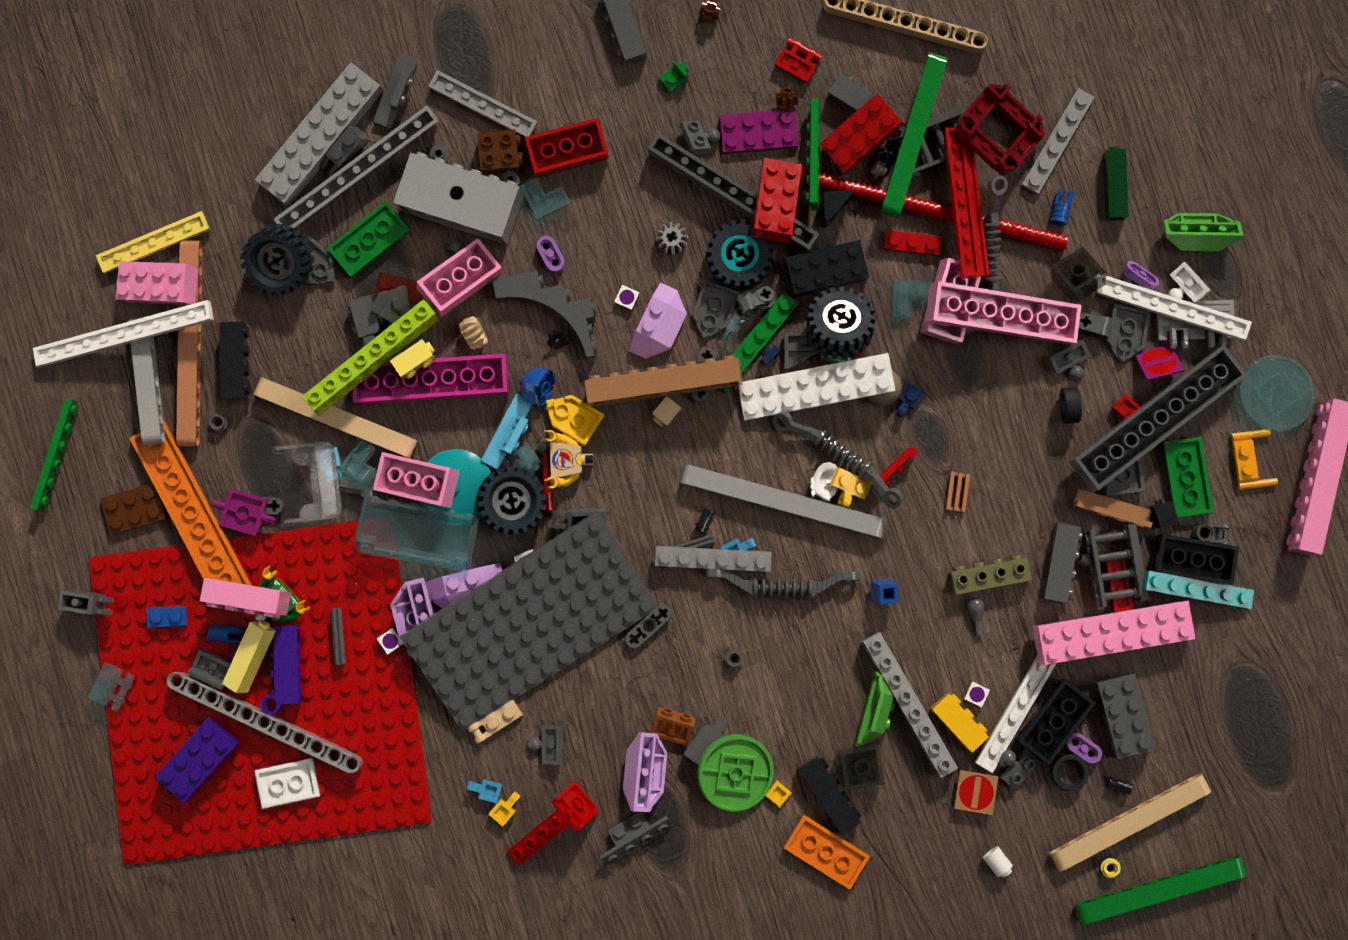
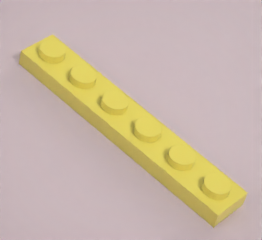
[96,211,210,274]

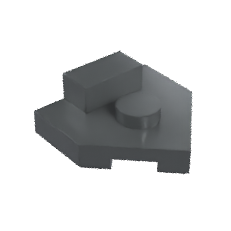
[369,286,410,324]

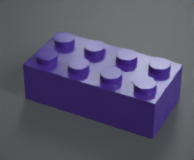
[155,717,241,803]

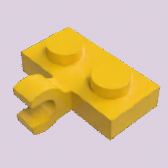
[830,467,871,507]

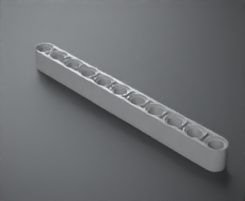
[680,464,887,538]
[167,672,363,773]

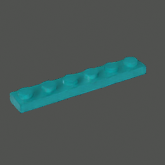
[1143,571,1254,609]

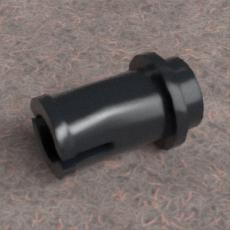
[695,508,715,534]
[1107,776,1133,795]

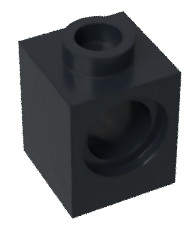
[1150,498,1179,528]

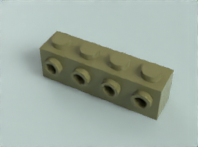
[949,555,1032,595]

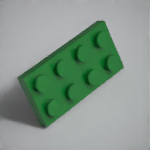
[327,201,411,278]
[1162,437,1214,518]

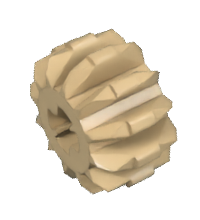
[459,316,488,350]

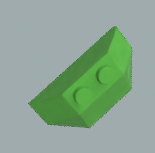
[1163,213,1243,251]
[854,671,896,747]

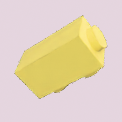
[390,339,435,379]

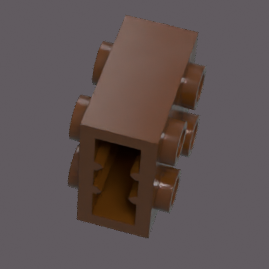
[477,129,523,175]

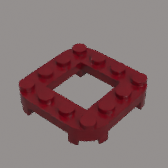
[955,83,1045,175]

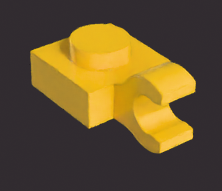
[488,791,521,827]

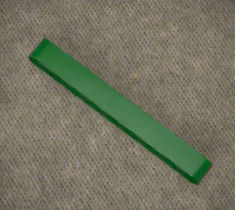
[880,52,947,218]
[1075,856,1247,924]

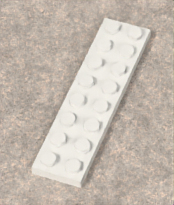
[738,353,896,421]

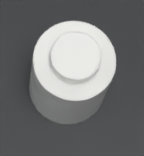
[983,846,1013,878]

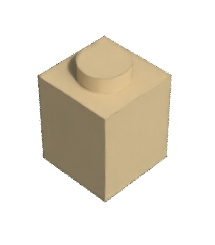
[652,396,682,427]

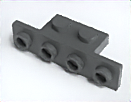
[374,53,418,129]
[600,812,673,866]

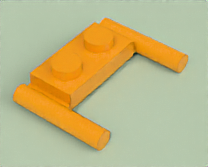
[1231,429,1278,490]

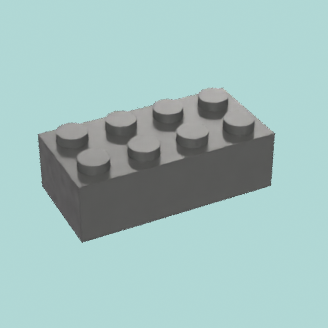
[1093,673,1156,759]

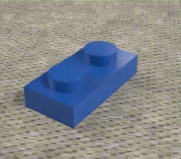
[147,606,188,627]

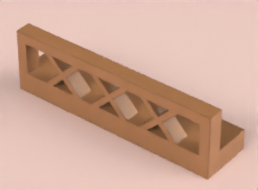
[1072,489,1153,529]

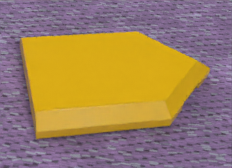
[546,395,605,446]

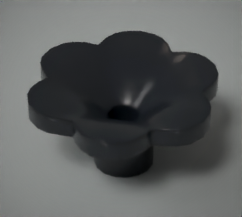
[547,329,570,349]

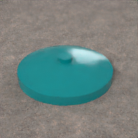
[420,449,492,526]

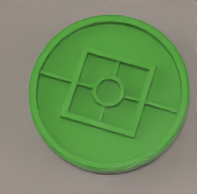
[697,734,774,812]

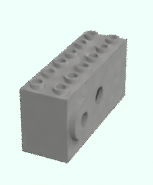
[393,152,524,245]

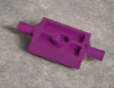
[211,488,276,536]

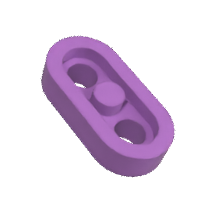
[537,236,565,272]
[1123,261,1159,291]
[1065,732,1102,763]

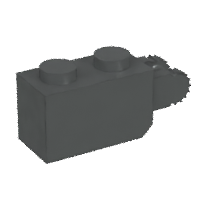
[827,73,872,114]
[320,126,370,177]
[347,295,383,345]
[552,508,606,529]
[58,589,114,615]
[683,716,728,764]

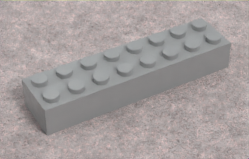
[255,62,383,208]

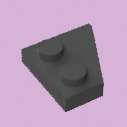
[784,332,822,370]

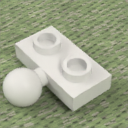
[1168,262,1211,303]

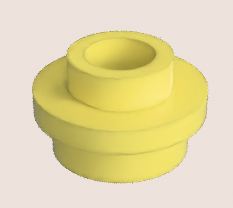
[1100,858,1121,878]

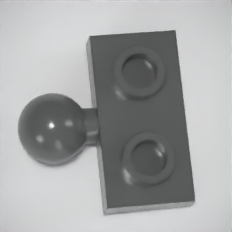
[680,120,720,155]
[1047,339,1091,381]
[527,725,563,765]
[1000,748,1040,791]

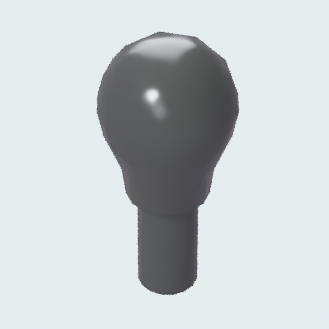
[967,598,985,635]

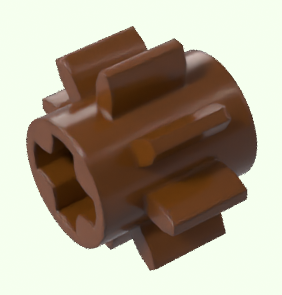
[699,0,722,23]
[776,87,798,111]

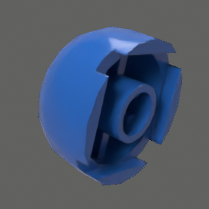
[520,367,556,406]

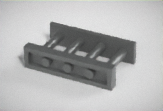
[888,107,975,180]
[1084,523,1149,607]

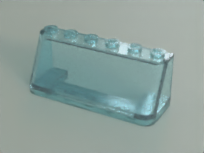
[355,496,479,571]

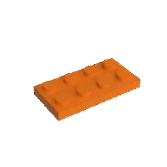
[783,814,870,890]

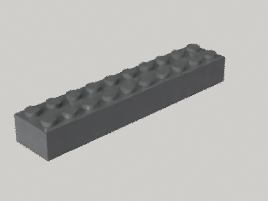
[1069,345,1247,492]

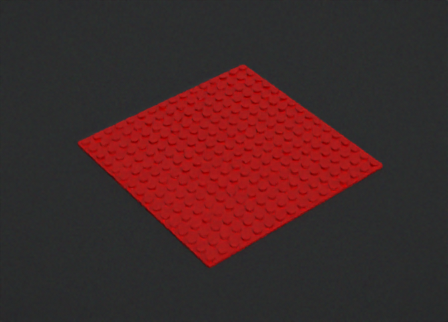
[89,516,432,865]

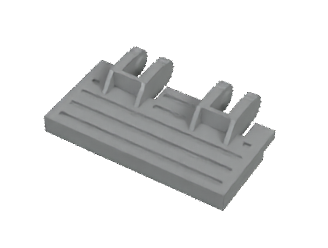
[1156,300,1234,349]

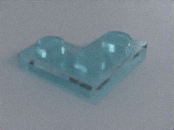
[520,178,571,221]
[892,279,932,319]
[338,439,377,486]

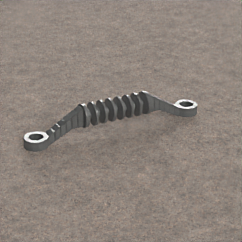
[982,175,1008,291]
[773,411,903,509]
[706,569,860,599]

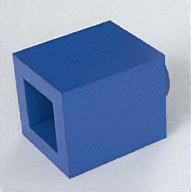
[871,578,898,605]

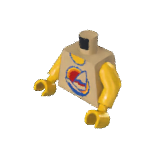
[543,430,593,490]

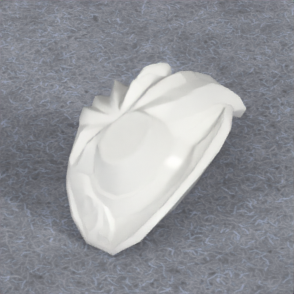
[810,462,838,501]

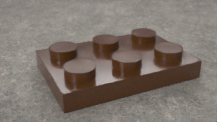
[100,483,168,535]

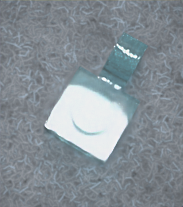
[723,307,747,341]

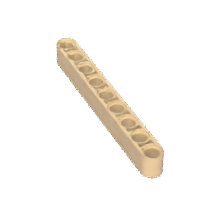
[823,0,988,54]
[253,377,417,458]
[1050,773,1211,871]

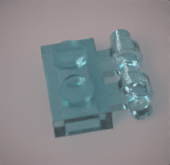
[88,662,134,711]

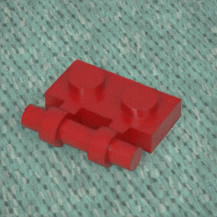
[774,38,822,84]

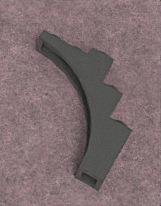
[492,271,597,360]

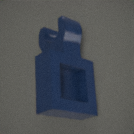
[895,383,924,418]

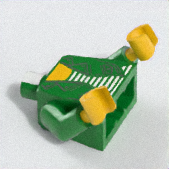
[254,566,310,623]

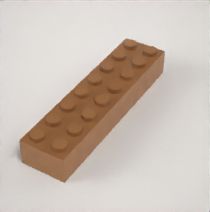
[584,355,743,407]

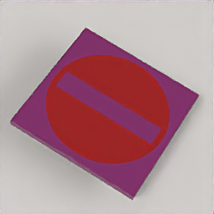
[1135,344,1185,381]

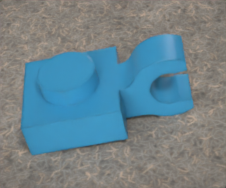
[721,537,756,550]
[467,779,502,803]

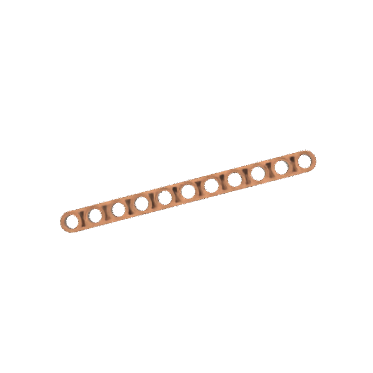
[176,241,203,447]

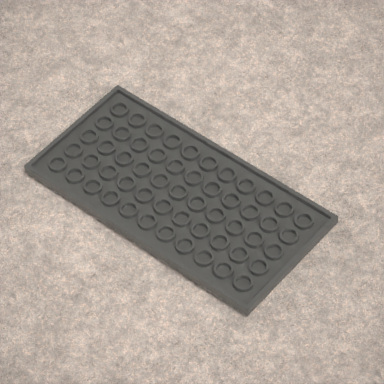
[400,511,658,732]

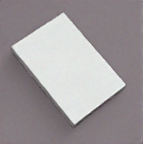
[255,758,320,809]

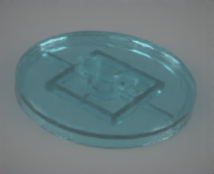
[1238,355,1315,432]

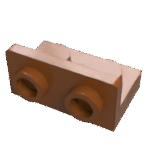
[651,707,696,746]

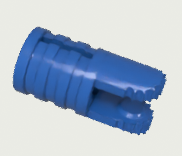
[1050,189,1074,226]
[208,624,245,644]

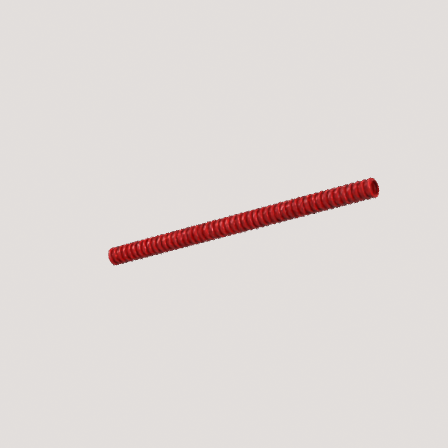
[800,168,1069,251]

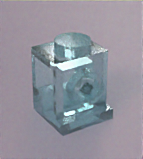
[513,442,542,474]

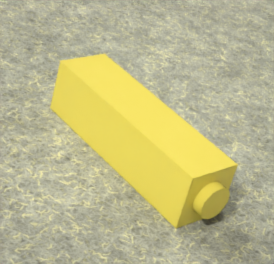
[222,620,275,693]

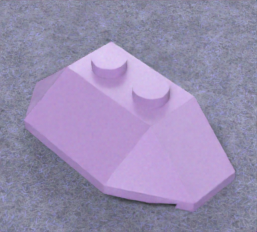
[628,282,687,359]
[426,563,502,608]
[390,577,434,644]
[623,732,667,812]

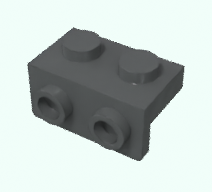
[187,648,232,690]

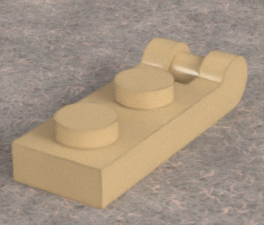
[467,700,523,744]

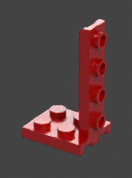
[507,780,599,866]

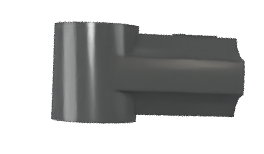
[339,476,378,499]

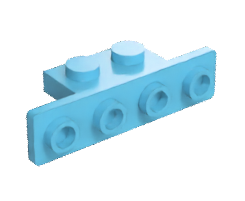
[481,394,532,469]

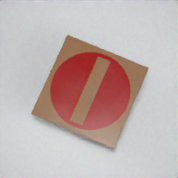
[954,770,999,815]

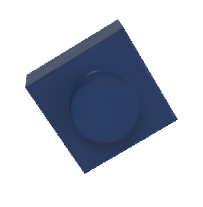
[761,345,780,366]

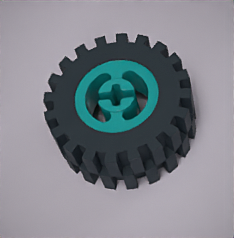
[706,219,774,291]

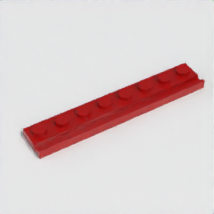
[943,128,989,278]

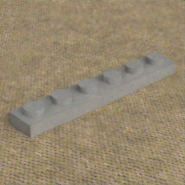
[428,70,538,137]
[1021,88,1094,195]
[655,546,772,572]

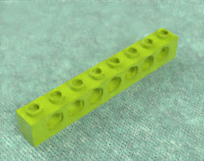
[302,299,438,417]

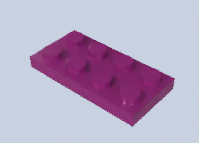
[720,109,799,154]

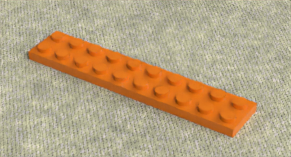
[129,420,252,586]

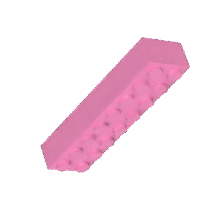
[925,281,1081,344]
[1286,398,1348,556]
[1032,601,1195,665]

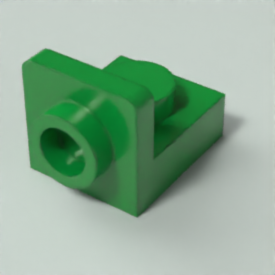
[659,60,689,93]

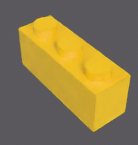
[930,693,989,753]

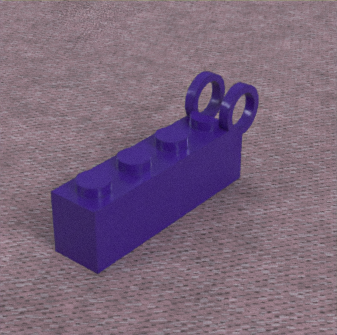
[260,625,302,715]

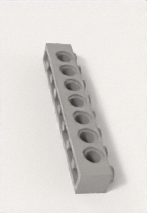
[861,632,958,778]

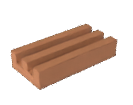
[945,471,970,512]

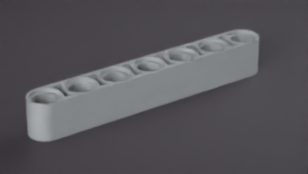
[129,316,165,446]

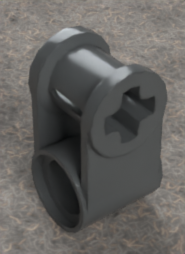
[736,286,774,317]
[1078,313,1112,338]
[1191,524,1231,545]

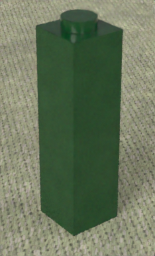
[1103,146,1129,221]

